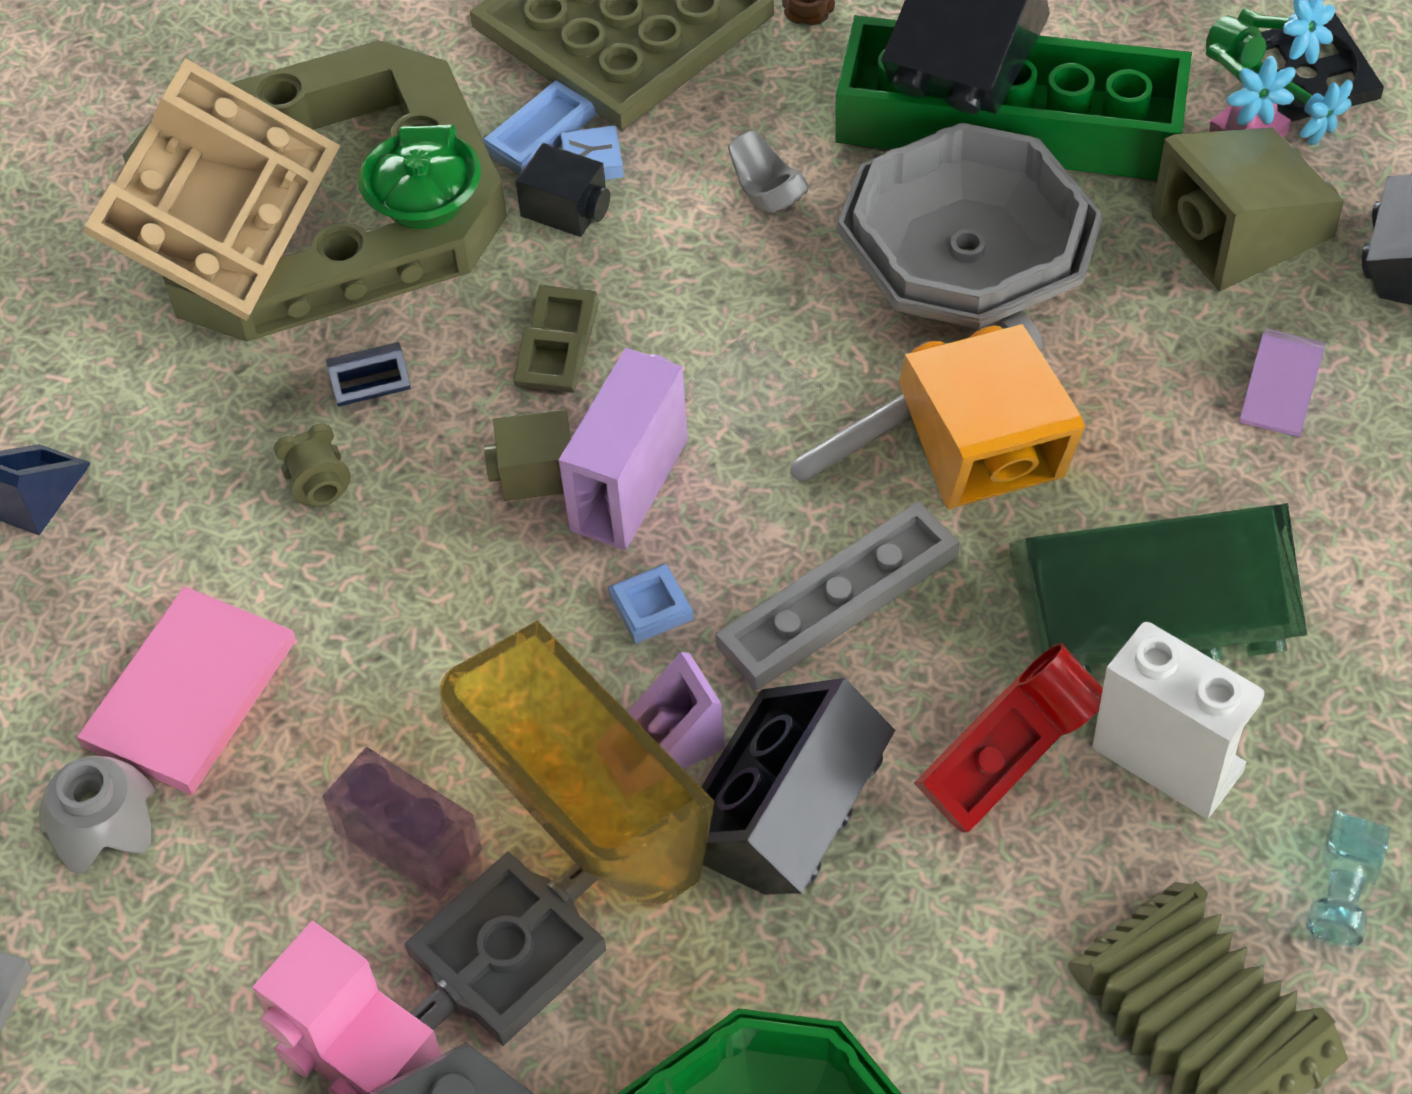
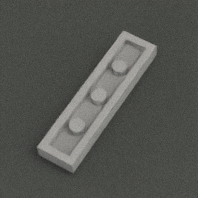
[716,501,959,691]

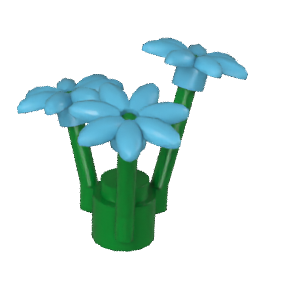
[1206,0,1353,145]

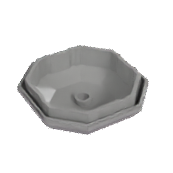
[837,123,1103,330]

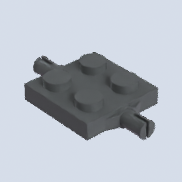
[405,851,606,1046]

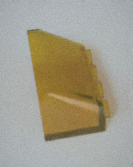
[439,620,715,905]

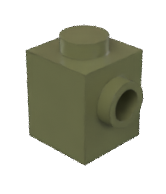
[484,409,571,501]

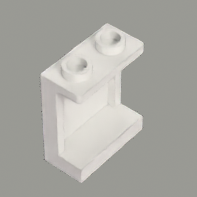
[1092,622,1265,820]

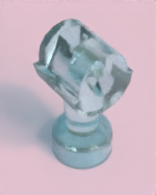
[1306,810,1391,947]

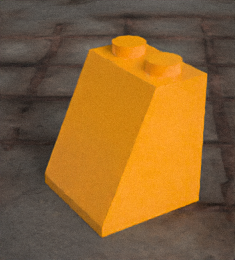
[899,324,1085,510]

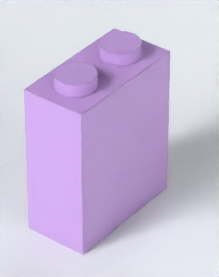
[559,348,688,550]

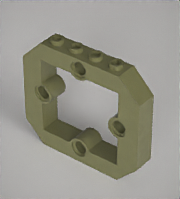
[123,40,507,342]

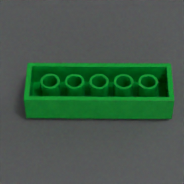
[835,15,1192,180]

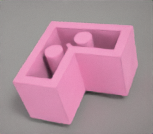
[252,920,442,1094]

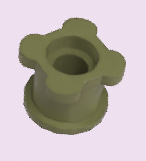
[274,423,351,506]

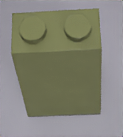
[1152,127,1344,291]

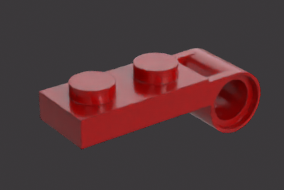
[914,643,1103,833]

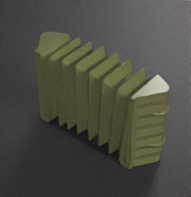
[1068,881,1348,1094]

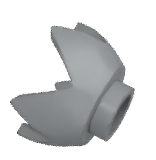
[39,756,156,874]

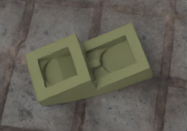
[513,285,599,393]

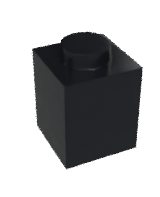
[515,143,610,237]

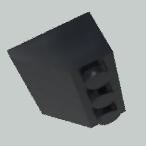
[665,678,896,895]

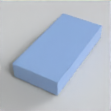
[483,80,597,175]

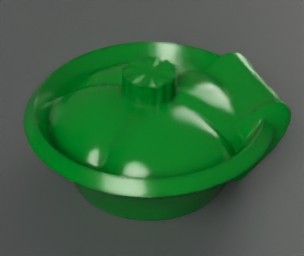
[358,124,481,229]

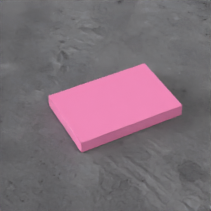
[77,586,296,795]

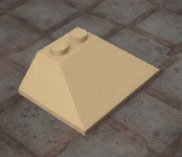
[82,58,341,321]

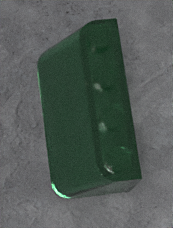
[1009,503,1307,675]

